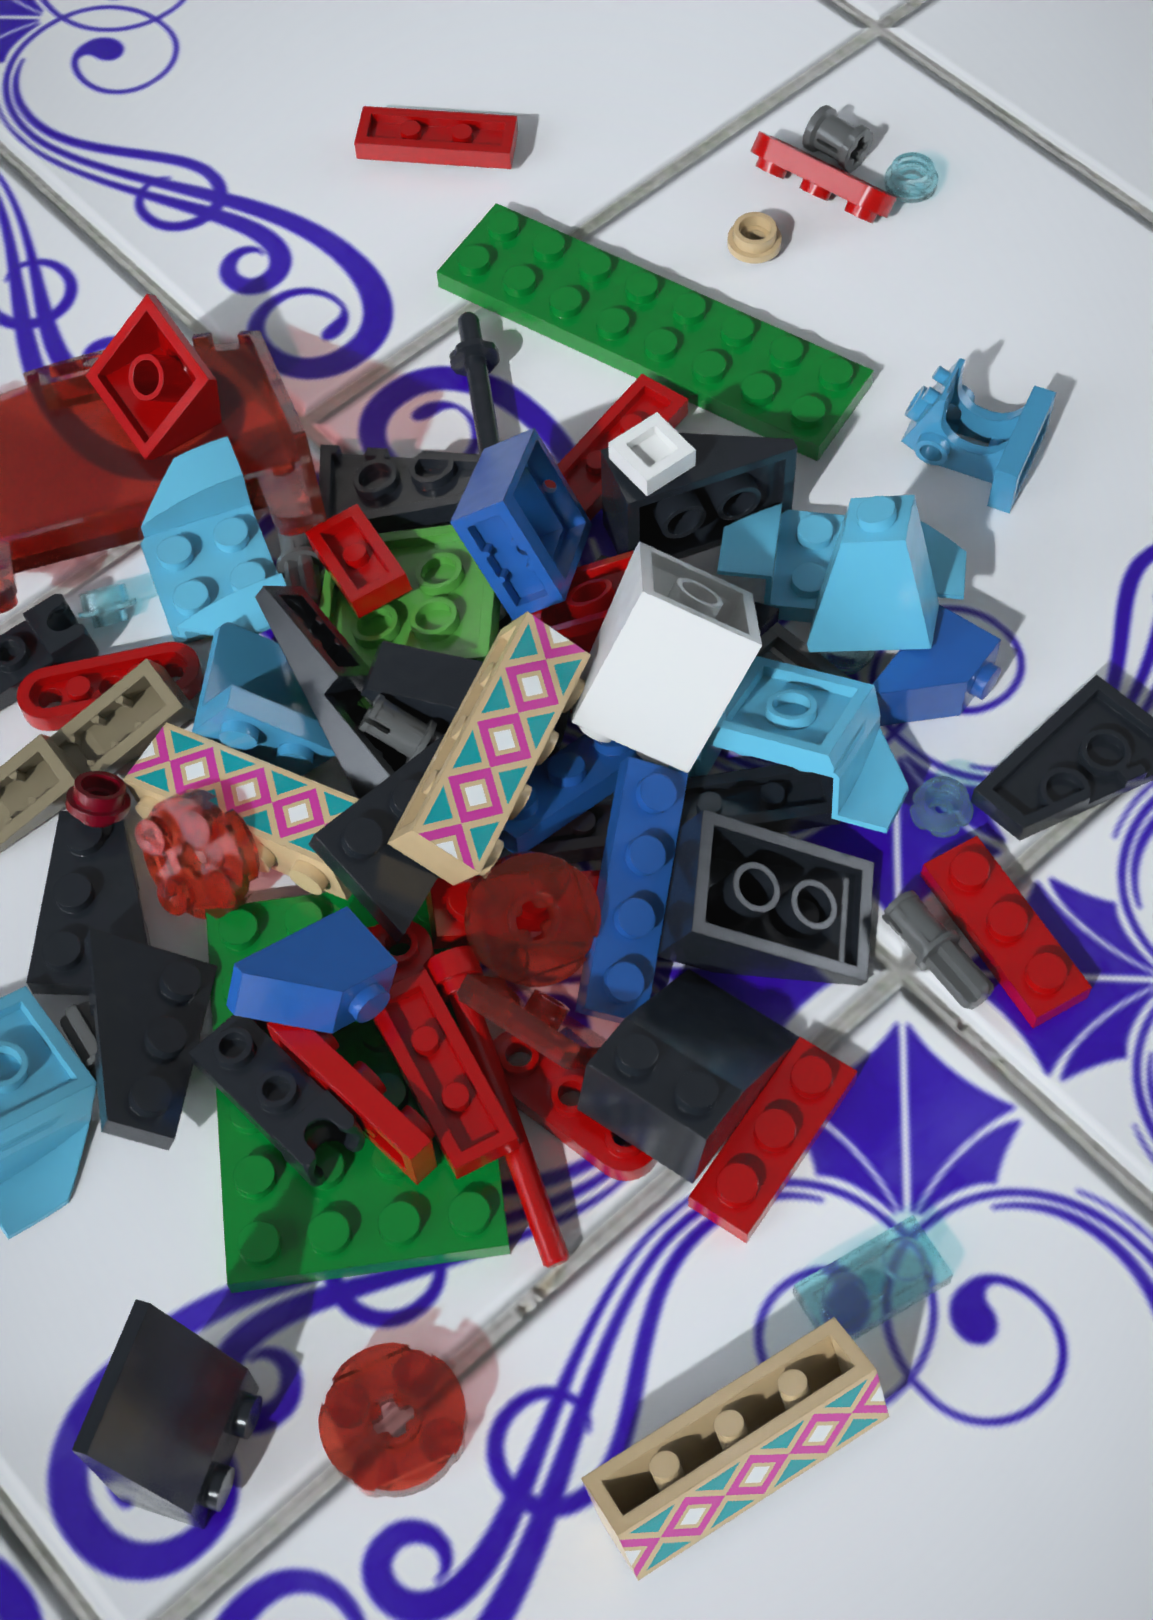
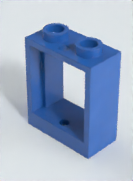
[450,428,592,620]

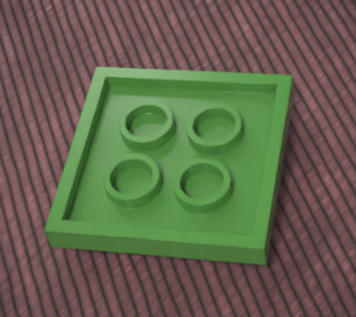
[319,525,501,668]

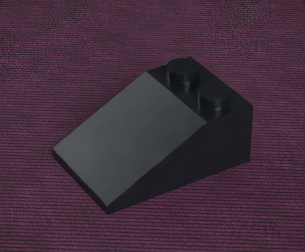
[601,433,798,559]
[657,810,874,986]
[577,969,799,1184]
[72,1299,262,1529]

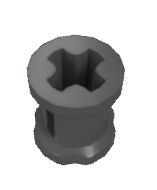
[802,105,873,173]

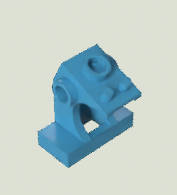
[901,358,1057,513]

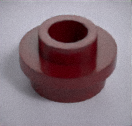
[65,771,131,828]

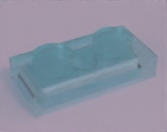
[793,1215,954,1340]

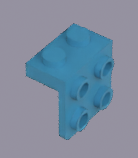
[192,622,336,776]

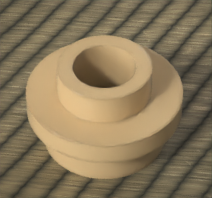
[727,212,782,264]

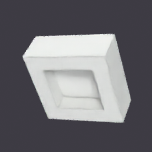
[608,412,696,496]

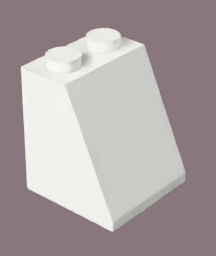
[572,541,762,773]

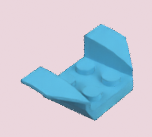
[140,436,286,644]
[717,503,967,623]
[668,656,909,834]
[0,986,97,1240]

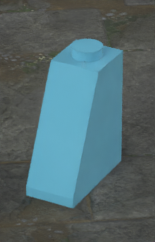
[807,495,939,652]

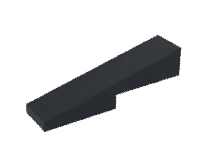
[255,586,407,799]

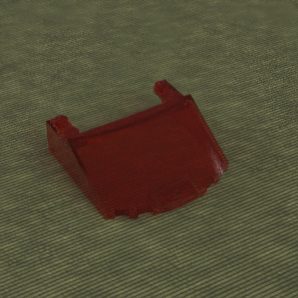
[0,331,327,614]

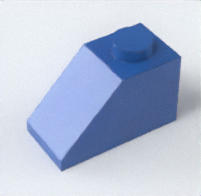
[873,604,1001,726]
[226,906,398,1034]

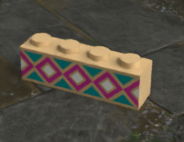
[387,611,591,886]
[123,722,359,901]
[581,1317,889,1581]

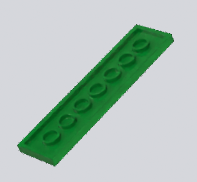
[437,203,874,461]

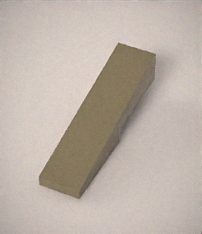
[0,658,197,853]

